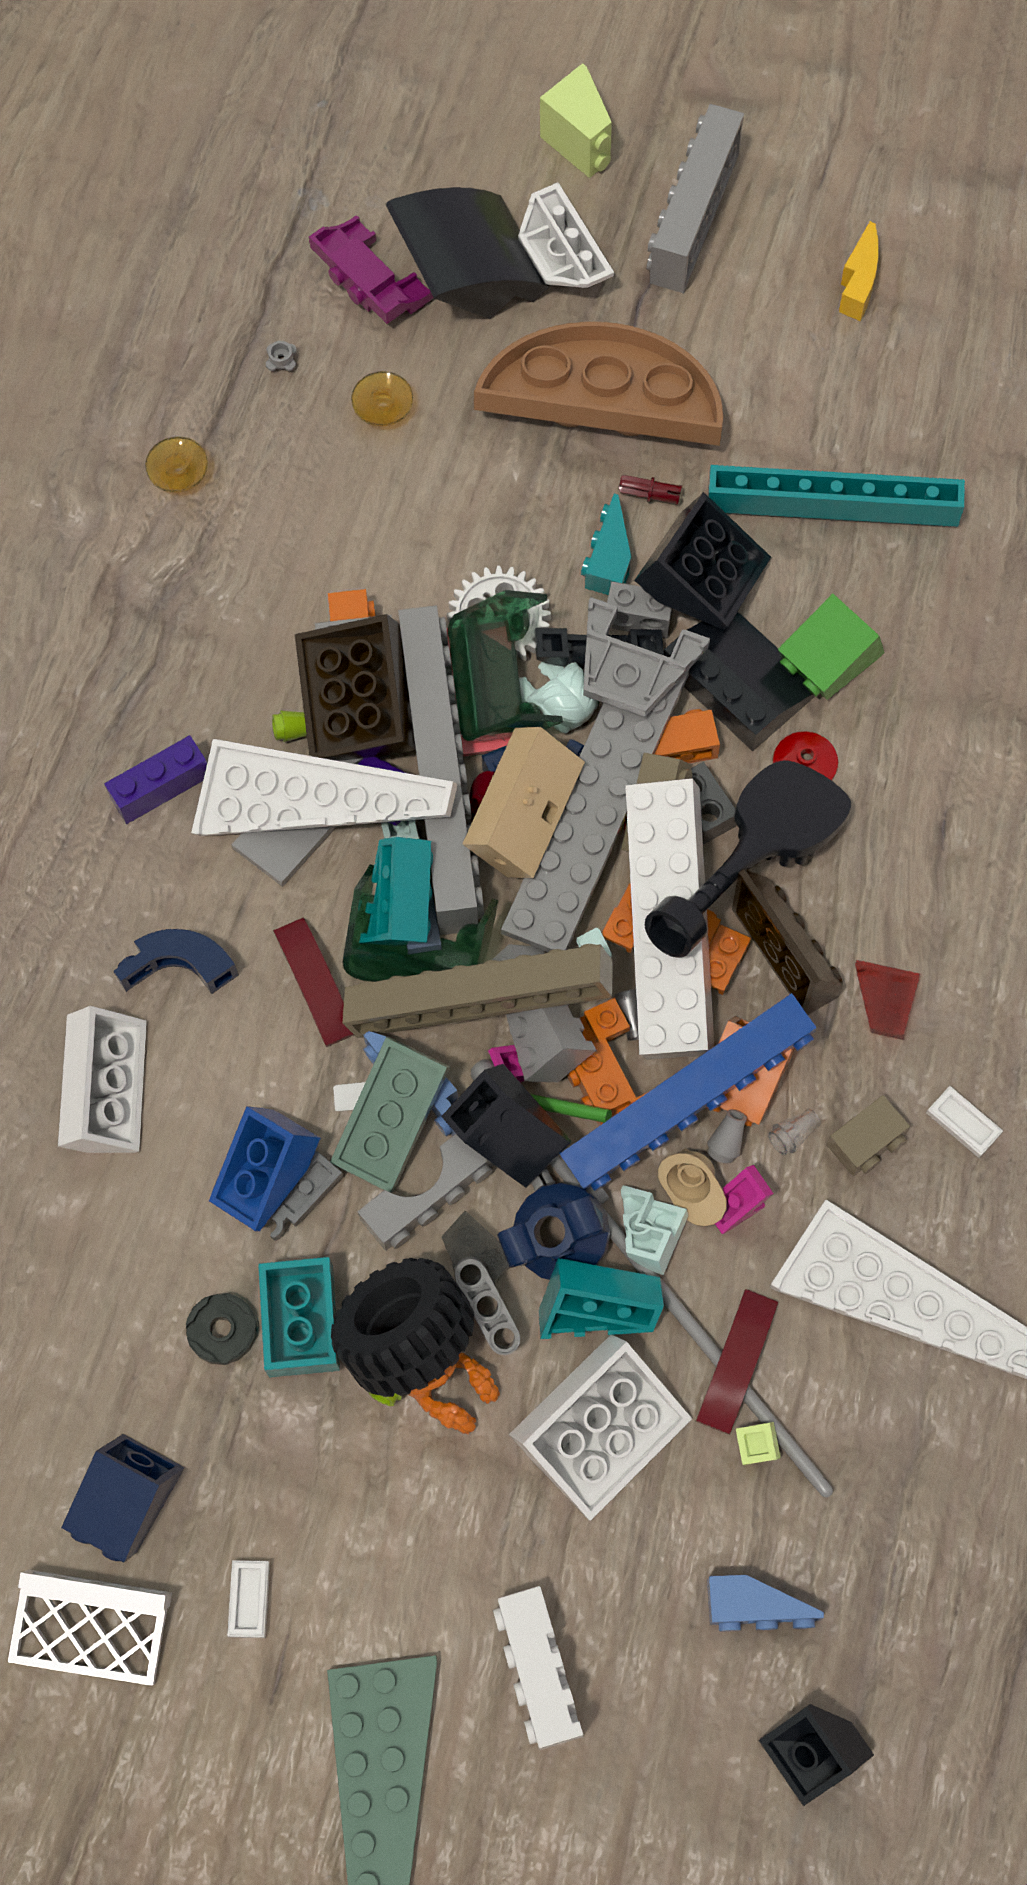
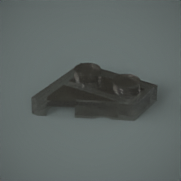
[442,1211,510,1304]

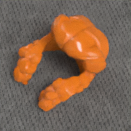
[408,1352,500,1435]

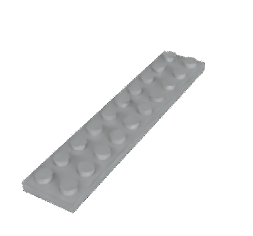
[501,670,689,952]

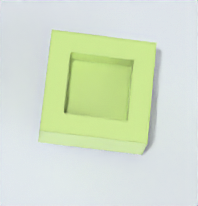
[736,1422,781,1465]

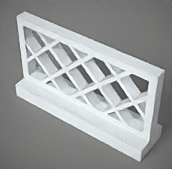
[8,1570,172,1686]

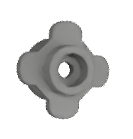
[266,341,297,371]

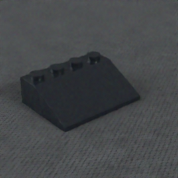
[634,492,771,630]
[663,611,815,752]

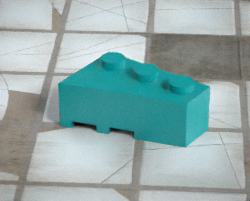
[359,837,433,946]

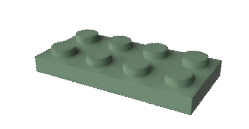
[330,1037,450,1193]

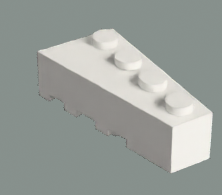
[493,1586,583,1750]

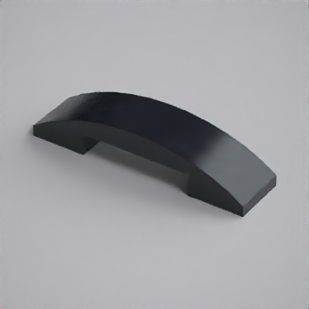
[534,628,664,669]

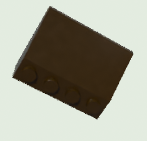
[295,614,416,760]
[732,869,843,1015]

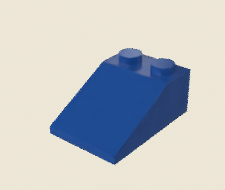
[209,1106,320,1231]

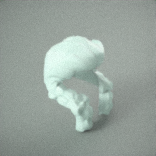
[519,662,599,734]

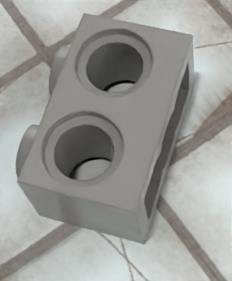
[607,582,673,638]

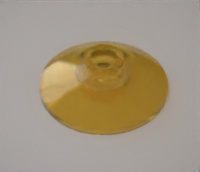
[351,371,413,426]
[145,436,208,493]

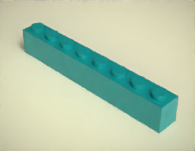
[708,465,965,527]

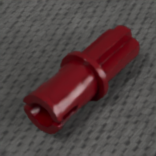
[619,475,682,505]

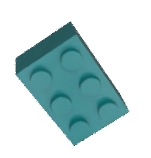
[258,1257,340,1378]

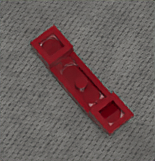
[273,917,354,1047]
[696,1289,778,1435]

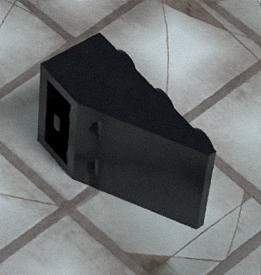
[441,1064,572,1188]

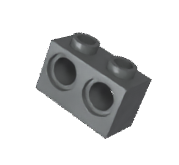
[691,761,737,845]

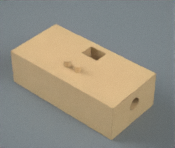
[462,727,585,878]

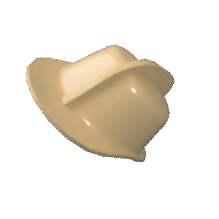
[658,1148,727,1226]

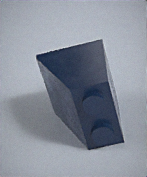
[61,1434,184,1563]

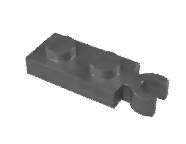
[264,1151,343,1241]

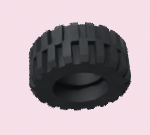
[331,1258,474,1397]

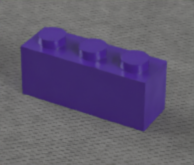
[104,735,207,824]

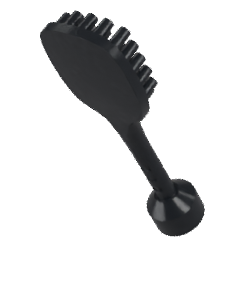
[644,760,851,958]

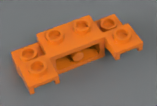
[602,883,751,995]
[567,997,648,1126]

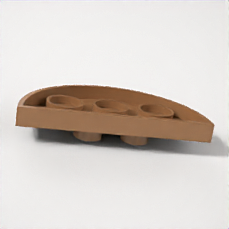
[474,322,723,446]

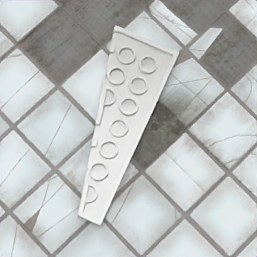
[191,739,458,836]
[770,1200,1027,1379]

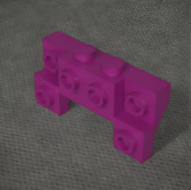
[309,215,434,324]

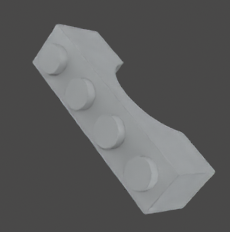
[357,1134,494,1251]

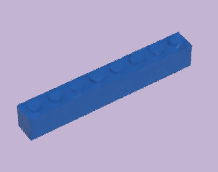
[560,993,816,1191]

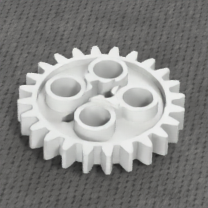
[447,566,551,662]

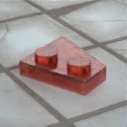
[855,960,921,1040]

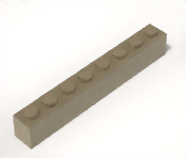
[342,944,613,1038]

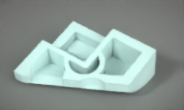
[621,1185,688,1275]

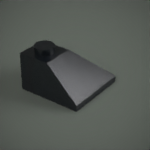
[758,1704,874,1806]

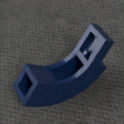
[113,929,239,994]

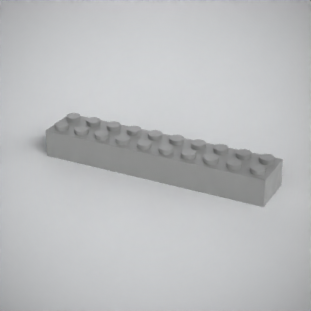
[398,605,485,936]

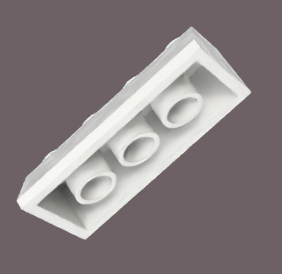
[58,1006,147,1153]

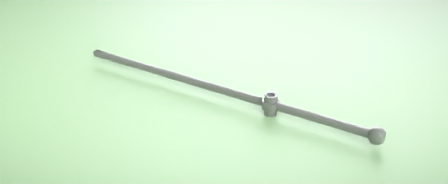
[470,1059,833,1498]

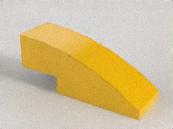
[839,221,878,321]

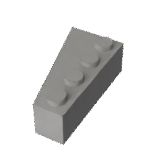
[492,944,597,1083]

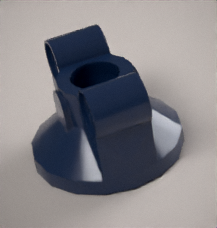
[497,1183,610,1280]

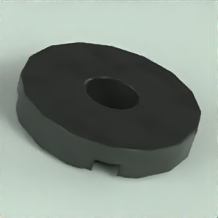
[186,1293,257,1365]

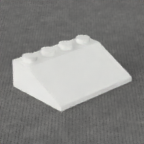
[509,1335,692,1521]

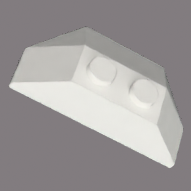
[518,183,614,288]

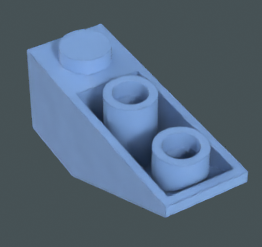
[707,1575,824,1632]

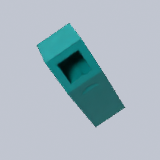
[581,493,631,595]

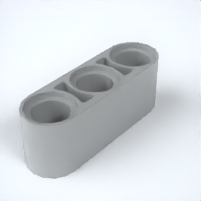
[454,1257,520,1355]

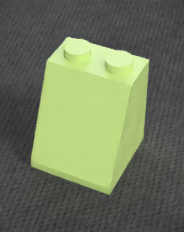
[540,63,612,178]

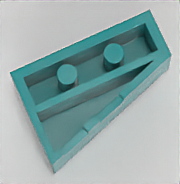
[538,1258,664,1339]

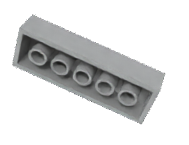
[646,104,744,293]

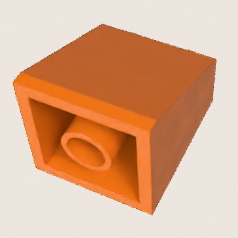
[706,1016,795,1127]

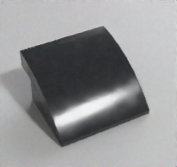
[385,187,550,319]

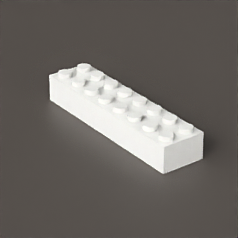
[626,778,715,1060]

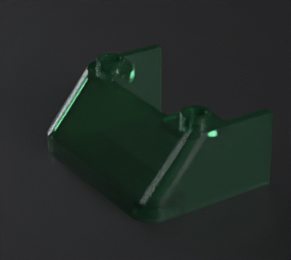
[448,590,563,741]
[342,864,499,982]

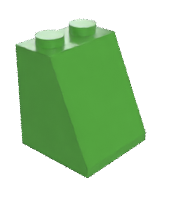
[778,593,885,700]

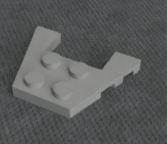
[583,597,710,717]

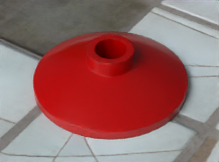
[773,731,838,781]

